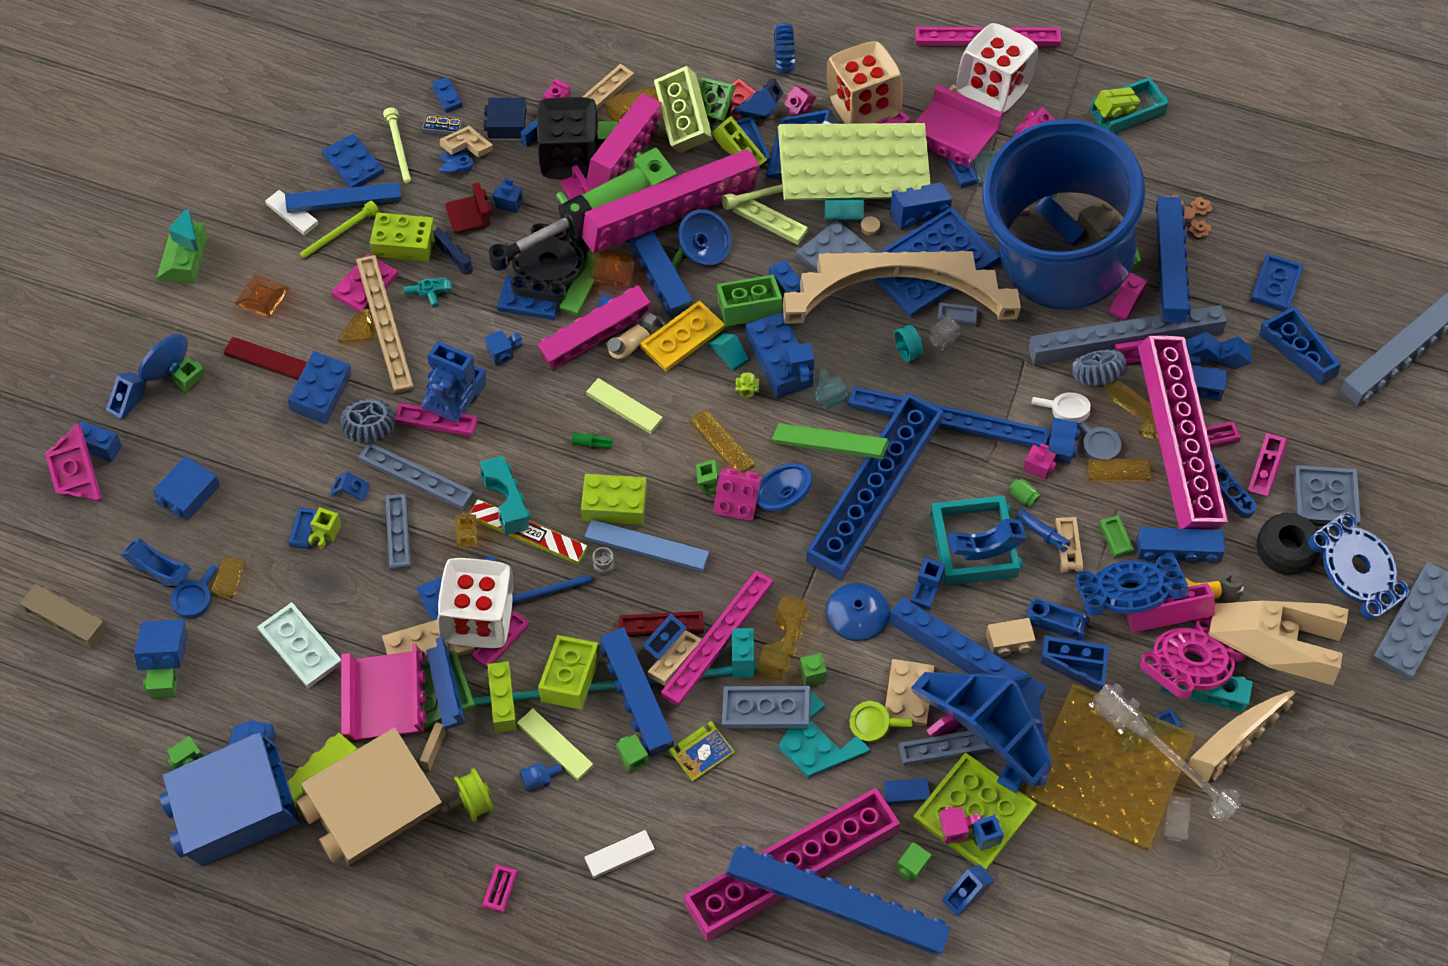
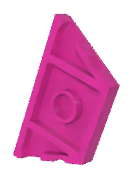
[45,424,102,500]

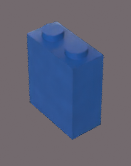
[153,456,220,521]
[134,619,188,671]

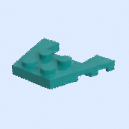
[778,692,870,779]

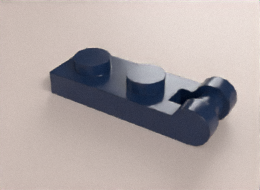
[433,227,473,275]

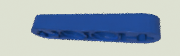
[1212,455,1256,518]

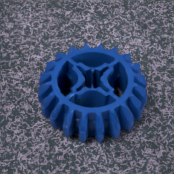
[774,23,795,73]

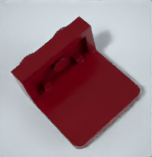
[445,182,493,234]

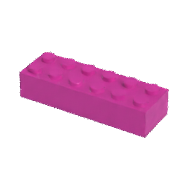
[585,93,662,189]

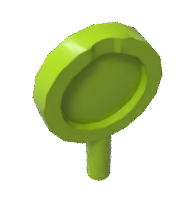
[849,701,913,743]

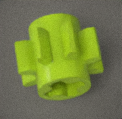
[735,373,759,398]

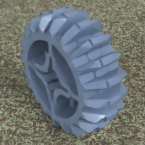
[1072,349,1127,386]
[340,398,395,444]

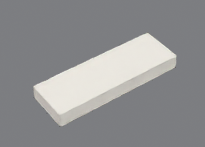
[265,190,319,236]
[584,830,655,879]

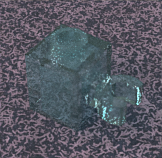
[815,369,848,409]

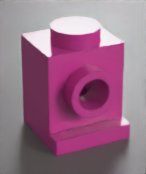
[543,79,571,99]

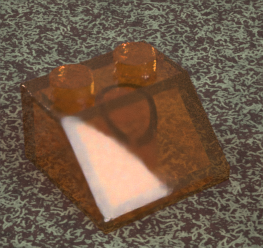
[591,249,635,288]

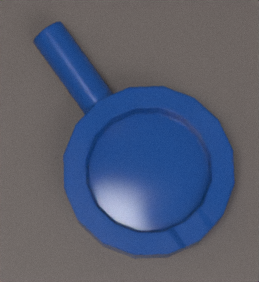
[170,565,218,619]

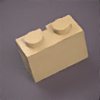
[986,618,1036,657]

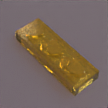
[1087,459,1151,481]

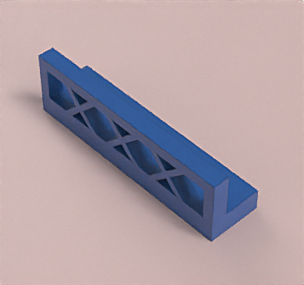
[426,637,466,730]

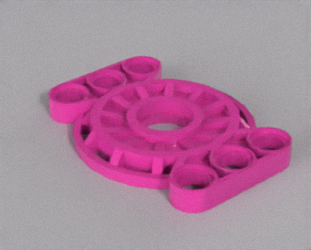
[1140,617,1246,699]

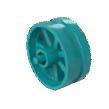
[894,324,924,363]

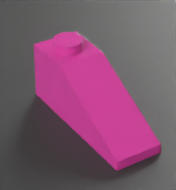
[1248,433,1289,497]

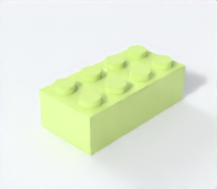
[654,66,713,153]

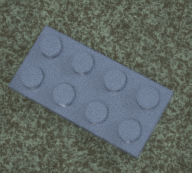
[722,686,810,729]

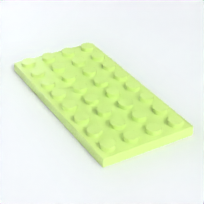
[778,123,930,201]

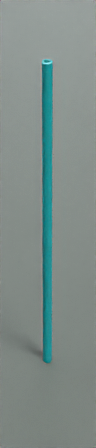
[473,660,780,706]

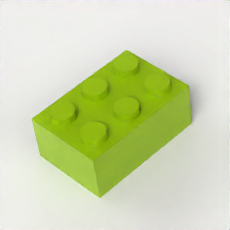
[581,474,647,525]

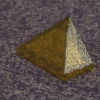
[337,309,374,343]

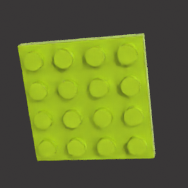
[913,752,1037,870]

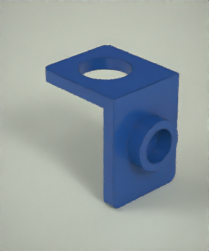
[330,471,370,501]

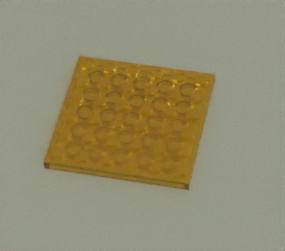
[1025,683,1196,851]

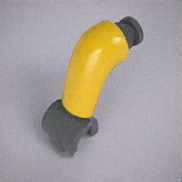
[1169,572,1245,603]

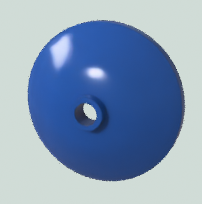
[678,209,732,266]
[138,334,188,381]
[757,463,813,511]
[826,583,889,641]

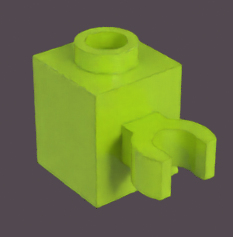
[308,507,342,549]

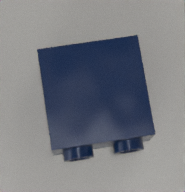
[483,98,527,140]

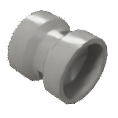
[593,547,614,575]

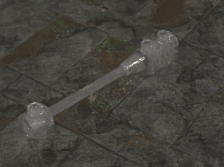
[1089,683,1241,822]

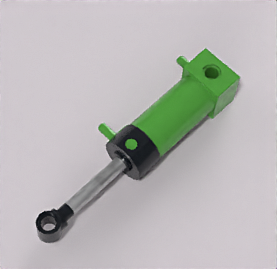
[489,148,677,271]

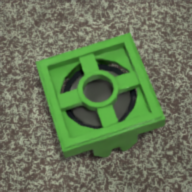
[699,77,736,123]

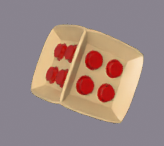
[827,41,903,124]

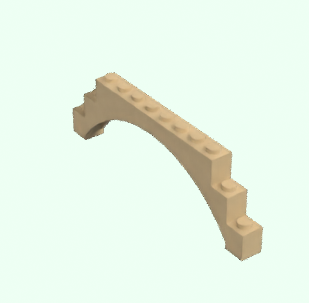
[782,251,1021,324]

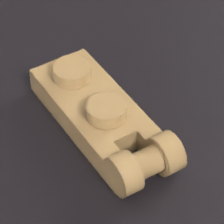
[1055,517,1083,572]

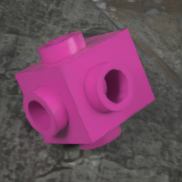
[784,85,817,115]

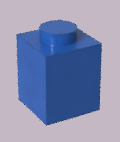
[972,814,1004,851]

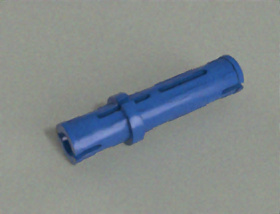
[1016,509,1071,552]

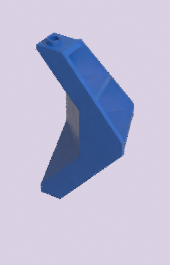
[911,672,1053,790]

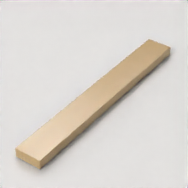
[356,255,414,394]

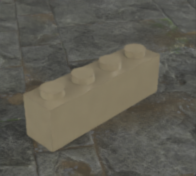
[20,584,108,650]

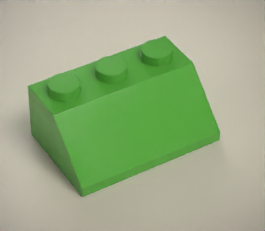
[157,222,208,284]

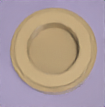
[861,216,880,236]

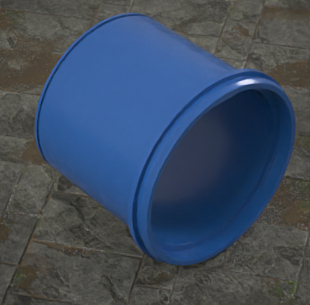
[982,119,1145,310]

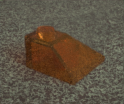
[235,274,289,318]

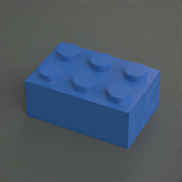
[288,350,351,425]

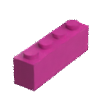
[1126,583,1215,633]

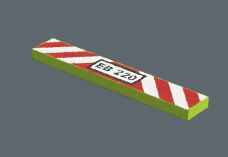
[468,499,588,565]

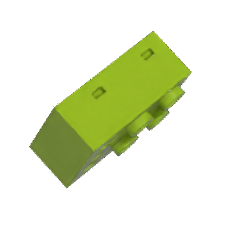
[370,213,435,262]
[538,635,600,710]

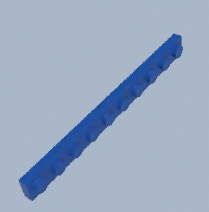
[848,386,1050,447]

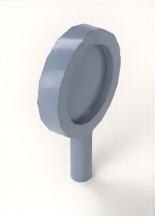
[1077,421,1122,464]

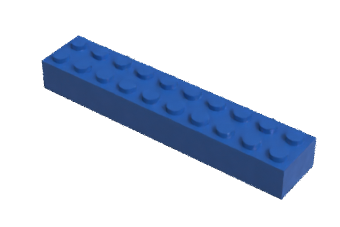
[806,393,943,580]

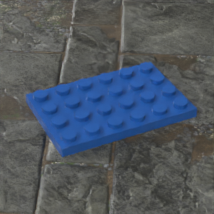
[874,207,1000,318]

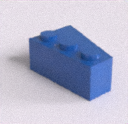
[890,183,952,230]

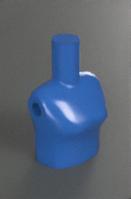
[519,762,562,791]

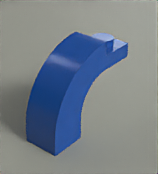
[948,519,1027,560]

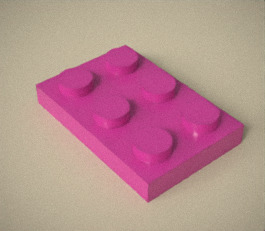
[331,253,399,315]

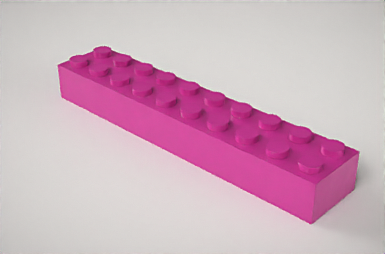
[582,149,760,253]
[1138,336,1228,530]
[684,788,900,942]

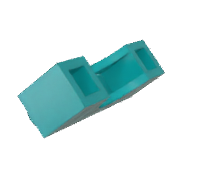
[480,456,531,535]

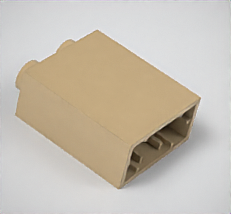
[295,727,442,866]

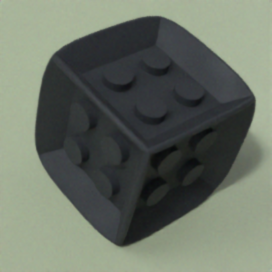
[537,97,599,179]

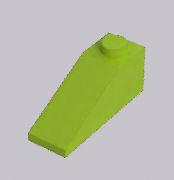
[711,116,767,165]

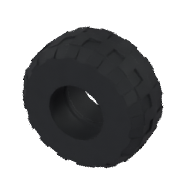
[1256,512,1322,575]

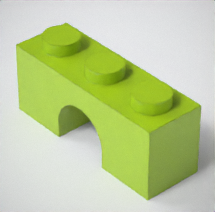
[487,661,517,733]

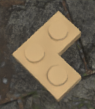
[440,126,493,157]

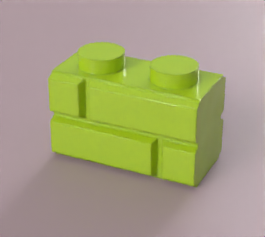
[1094,87,1140,118]

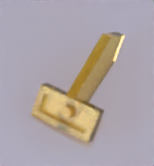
[1104,380,1158,439]

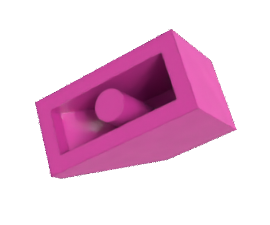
[1108,272,1147,321]

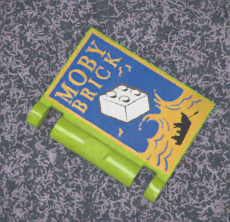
[669,721,735,782]

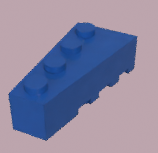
[1259,306,1341,384]

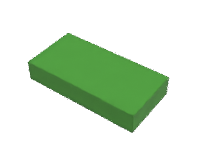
[1099,515,1134,558]

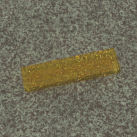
[690,408,755,473]

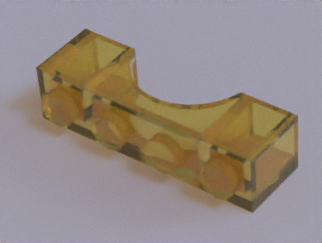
[757,594,809,680]

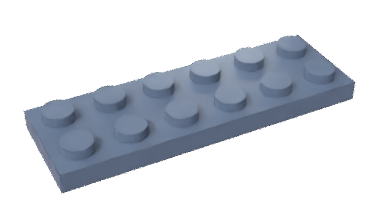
[1372,561,1448,680]

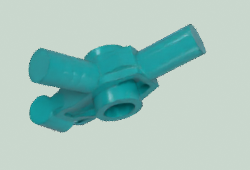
[404,278,452,308]

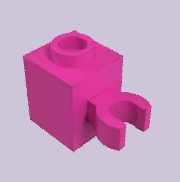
[1023,443,1057,480]
[939,807,981,844]

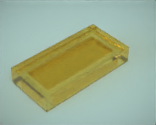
[211,556,245,599]

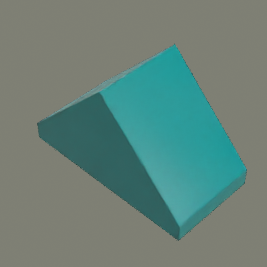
[168,209,199,251]
[709,333,749,371]

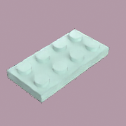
[257,602,341,688]

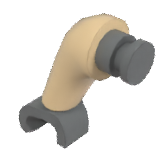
[607,310,666,359]

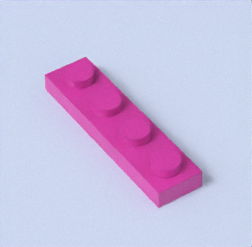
[395,403,478,437]

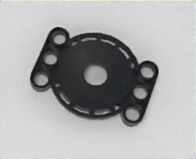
[511,223,585,302]

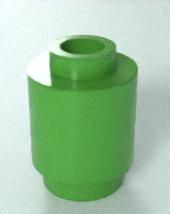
[1009,478,1041,508]

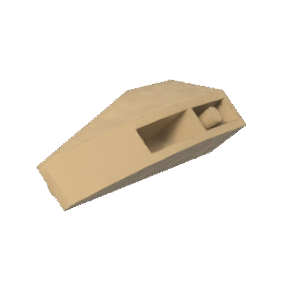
[1187,690,1295,784]

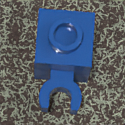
[493,178,523,213]
[484,330,523,365]
[783,343,815,382]

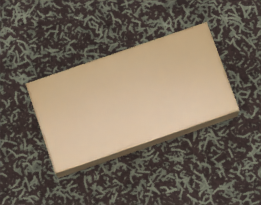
[420,722,446,771]

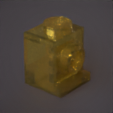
[455,513,478,547]

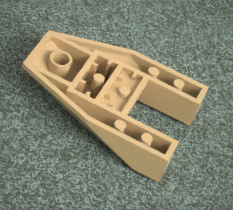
[1209,601,1349,685]

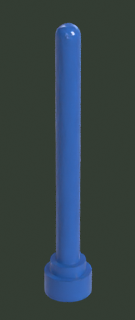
[512,575,593,604]

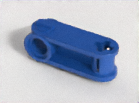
[1025,598,1090,640]

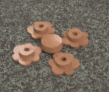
[1166,195,1213,238]

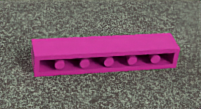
[537,285,652,371]

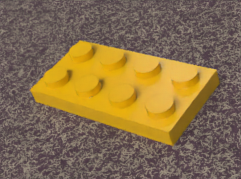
[640,300,725,372]

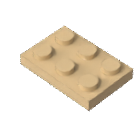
[885,659,935,727]

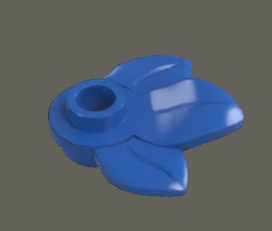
[439,150,474,173]

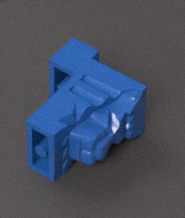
[421,341,486,423]

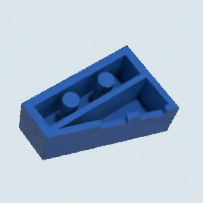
[1040,636,1109,693]

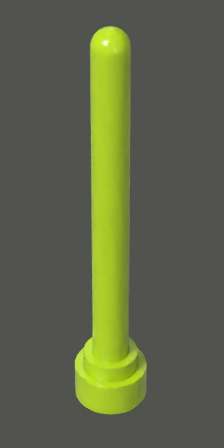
[300,200,380,259]

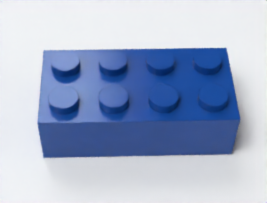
[746,312,814,398]

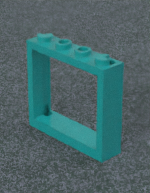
[930,496,1022,586]

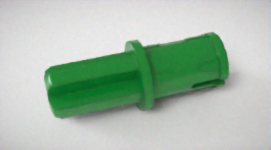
[572,432,613,449]

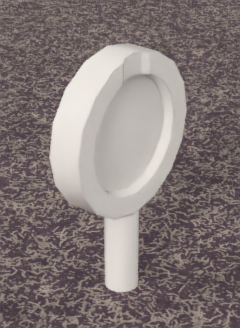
[1032,392,1090,423]

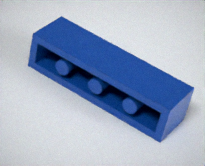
[1137,527,1225,563]

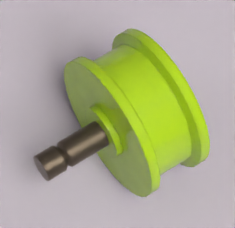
[439,768,494,822]

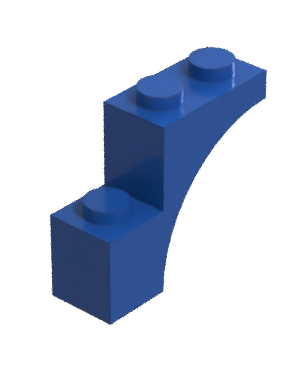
[1185,332,1251,370]
[121,538,191,587]

